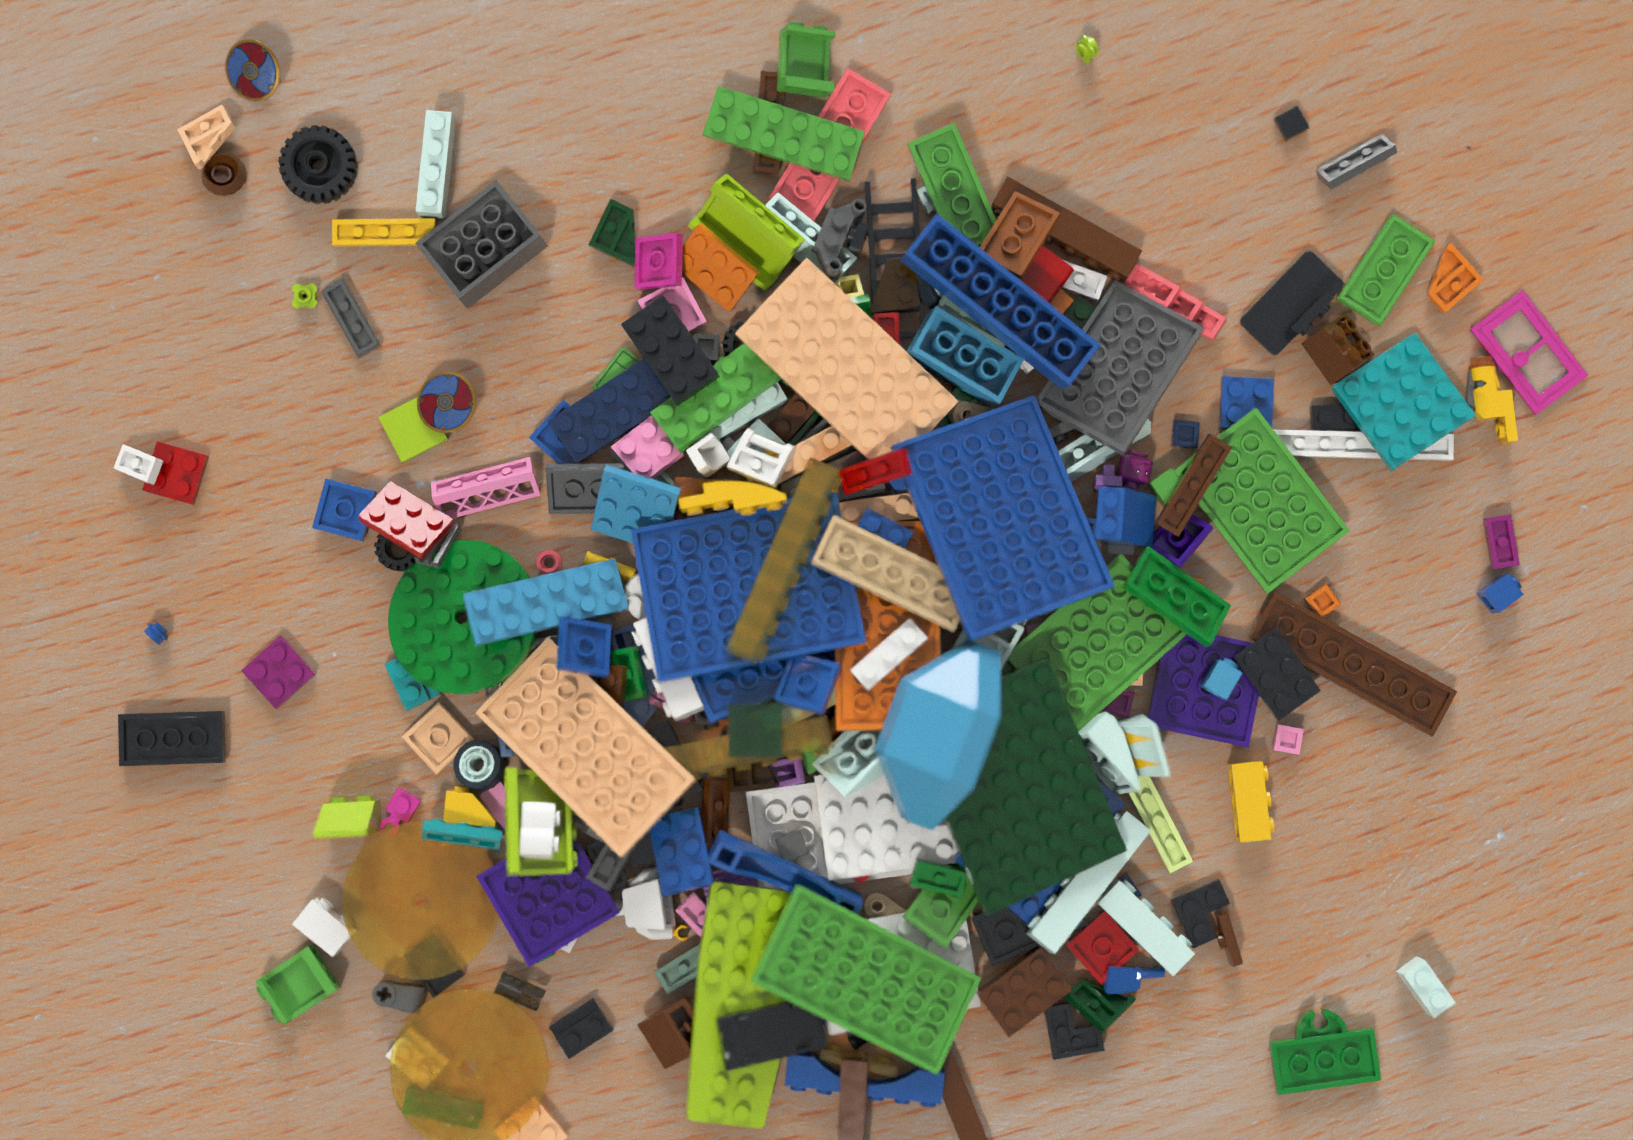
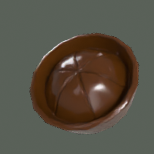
[201,153,247,196]

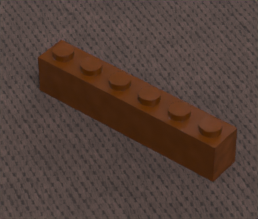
[991,176,1142,282]

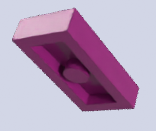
[1483,514,1520,570]

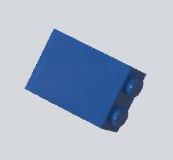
[1095,486,1157,548]

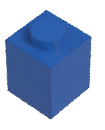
[1476,574,1524,614]

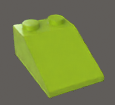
[313,795,381,838]

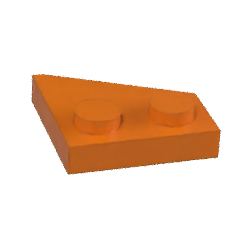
[1426,243,1484,314]

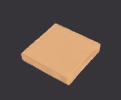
[401,702,475,775]

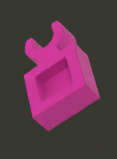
[379,787,422,837]

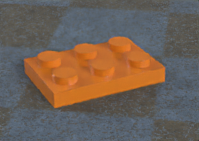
[682,223,760,312]

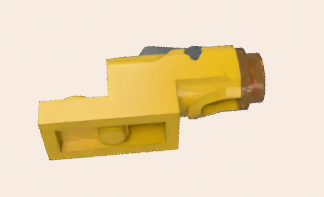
[1466,356,1518,444]

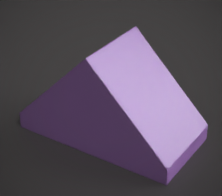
[768,756,805,788]

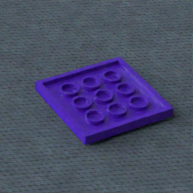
[1147,634,1259,748]
[477,837,620,967]

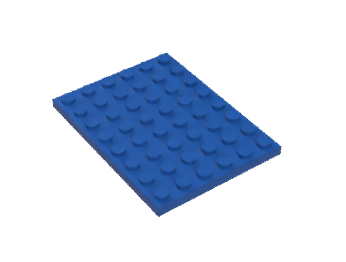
[890,395,1114,642]
[631,490,866,683]

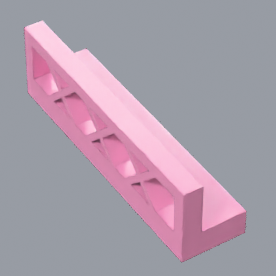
[431,457,541,518]

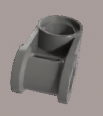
[372,980,426,1014]

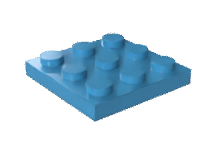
[591,465,681,543]

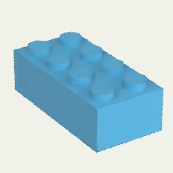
[906,306,1024,408]

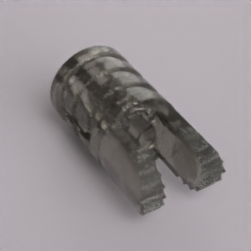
[494,971,545,1011]

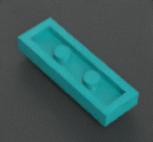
[422,819,502,850]

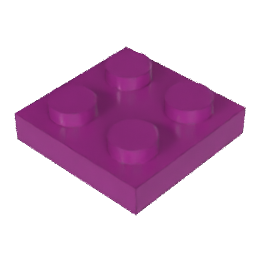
[241,636,316,709]

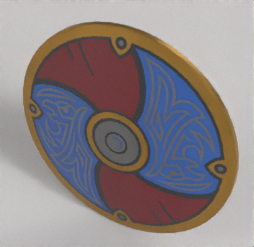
[225,39,280,101]
[417,372,476,433]

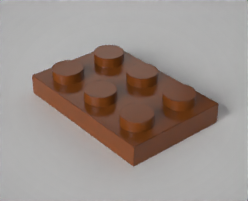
[979,191,1060,280]

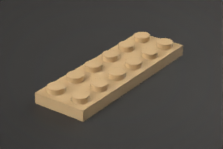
[810,515,960,632]

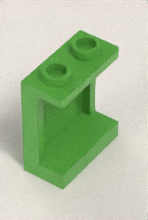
[777,22,835,98]
[256,944,341,1025]

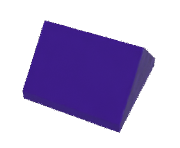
[1150,514,1214,568]

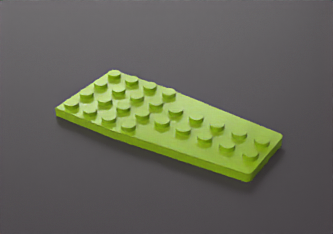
[685,881,791,1129]

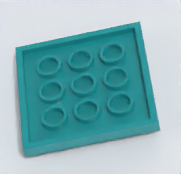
[1331,333,1476,472]

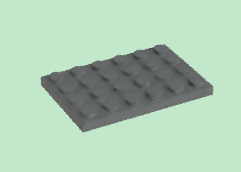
[1036,280,1204,456]

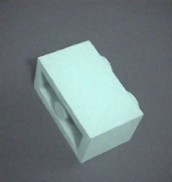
[1396,956,1455,1018]

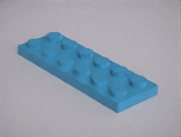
[462,559,628,646]

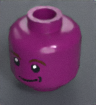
[1117,450,1153,489]

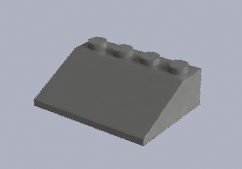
[415,180,548,309]

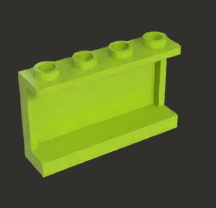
[688,173,805,291]
[504,767,577,876]

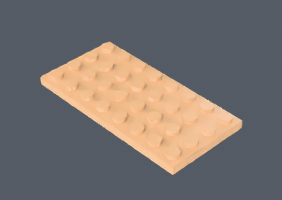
[735,258,958,460]
[476,637,696,858]

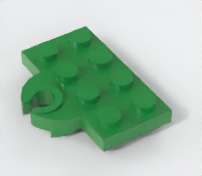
[1269,1008,1382,1095]

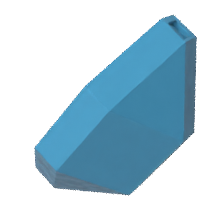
[874,640,1001,830]

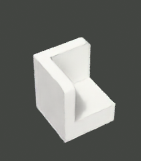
[686,434,731,478]

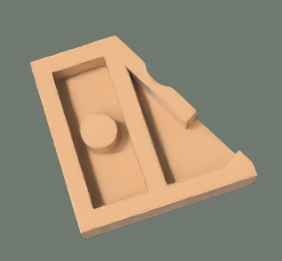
[177,105,235,170]

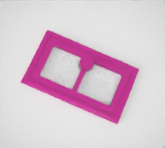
[1470,290,1588,415]

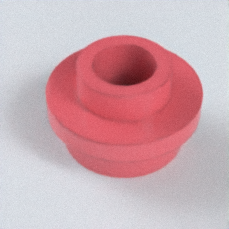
[536,550,562,575]

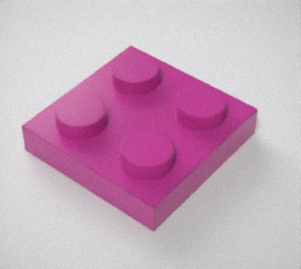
[634,233,683,290]

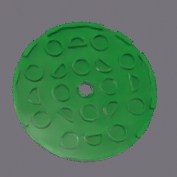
[388,540,536,695]

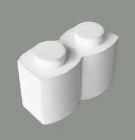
[520,802,561,859]

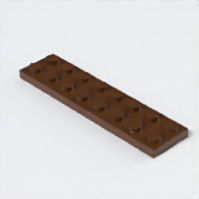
[1249,591,1457,737]

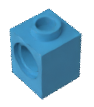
[1200,658,1242,700]

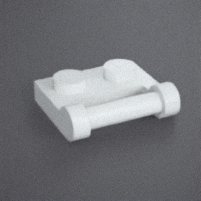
[727,428,795,488]

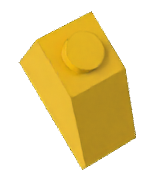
[443,786,499,827]

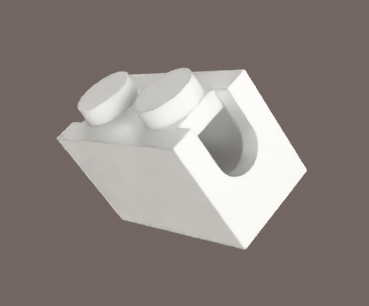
[292,897,357,957]

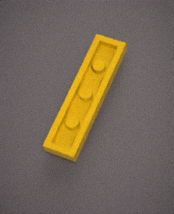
[332,218,436,247]

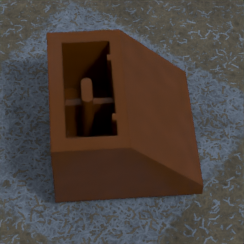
[1301,314,1374,385]
[637,996,693,1069]

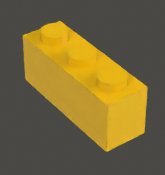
[1227,761,1274,843]

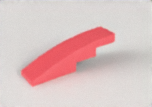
[1124,264,1227,342]

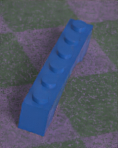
[709,830,863,915]
[785,1052,945,1107]

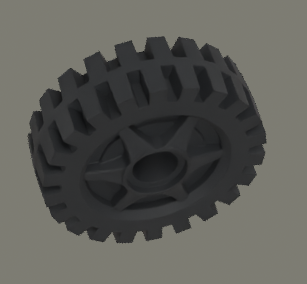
[278,125,358,204]

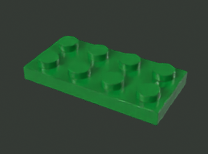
[1123,546,1231,647]

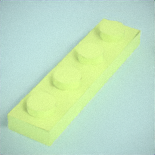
[1128,776,1193,873]

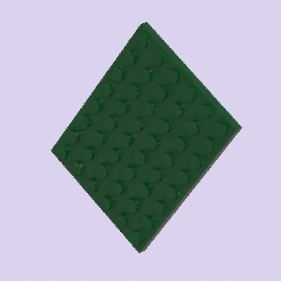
[944,658,1127,916]

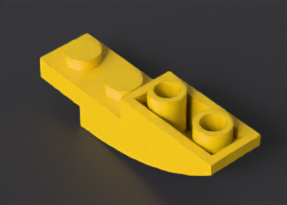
[679,481,787,516]

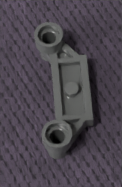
[811,199,867,284]

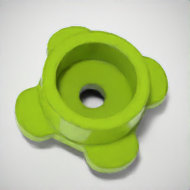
[1075,35,1099,64]
[292,283,318,309]

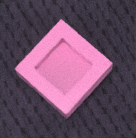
[1272,724,1304,755]

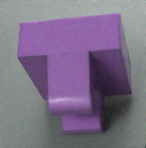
[1093,464,1122,492]

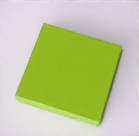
[378,397,449,463]

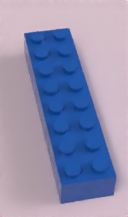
[900,214,1100,390]

